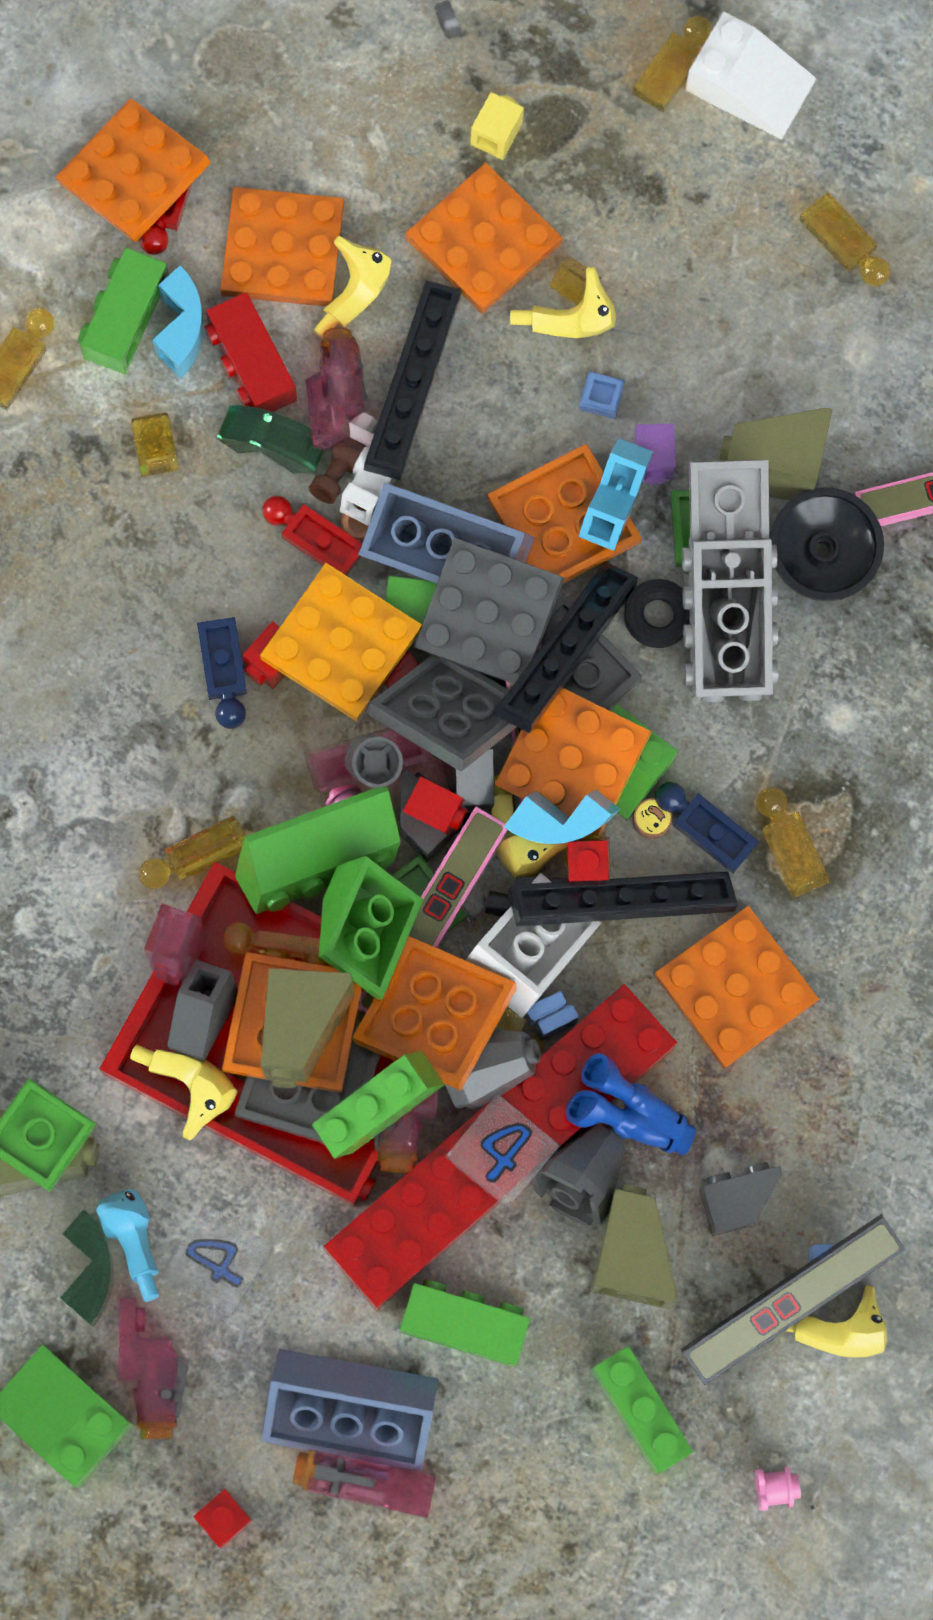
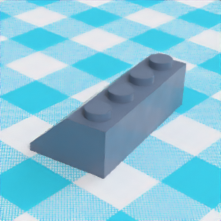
[358,482,535,583]
[262,1349,439,1471]

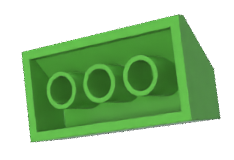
[235,786,401,914]

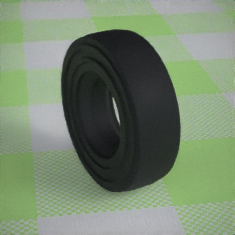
[624,579,690,648]

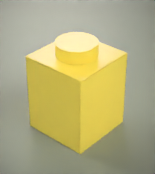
[470,92,524,160]

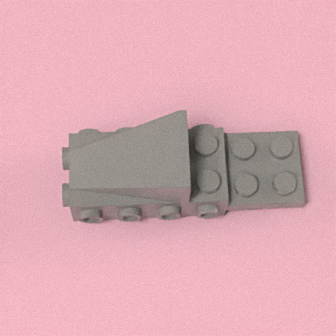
[682,459,778,702]

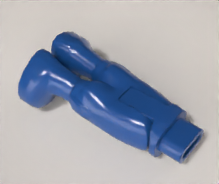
[566,1053,696,1155]

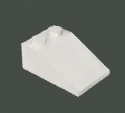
[685,12,816,140]
[466,873,601,1018]

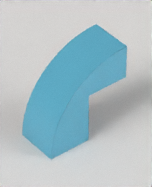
[152,265,204,379]
[578,438,654,551]
[504,790,620,844]

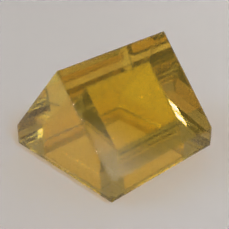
[549,257,601,305]

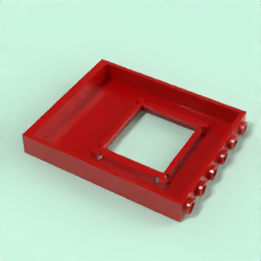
[99,861,413,1207]

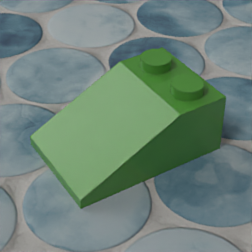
[319,856,423,1000]
[0,1344,133,1488]

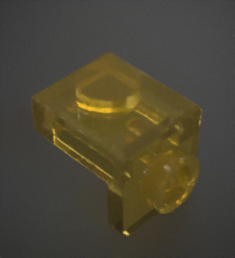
[131,412,179,477]

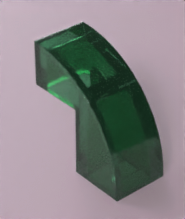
[216,405,329,474]
[60,1210,114,1327]

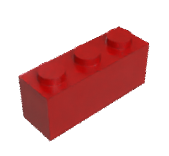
[203,292,297,419]

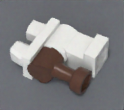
[308,412,396,526]

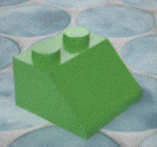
[611,704,678,821]

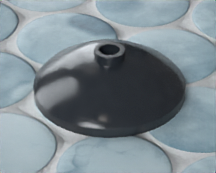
[770,487,884,601]

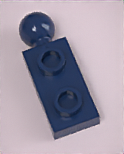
[197,617,247,729]
[655,782,759,874]

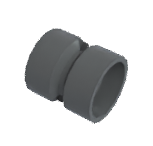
[345,733,403,788]

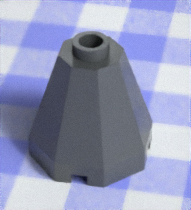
[445,1029,541,1112]
[529,1124,625,1226]

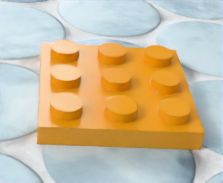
[260,563,422,722]

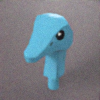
[96,1189,159,1302]

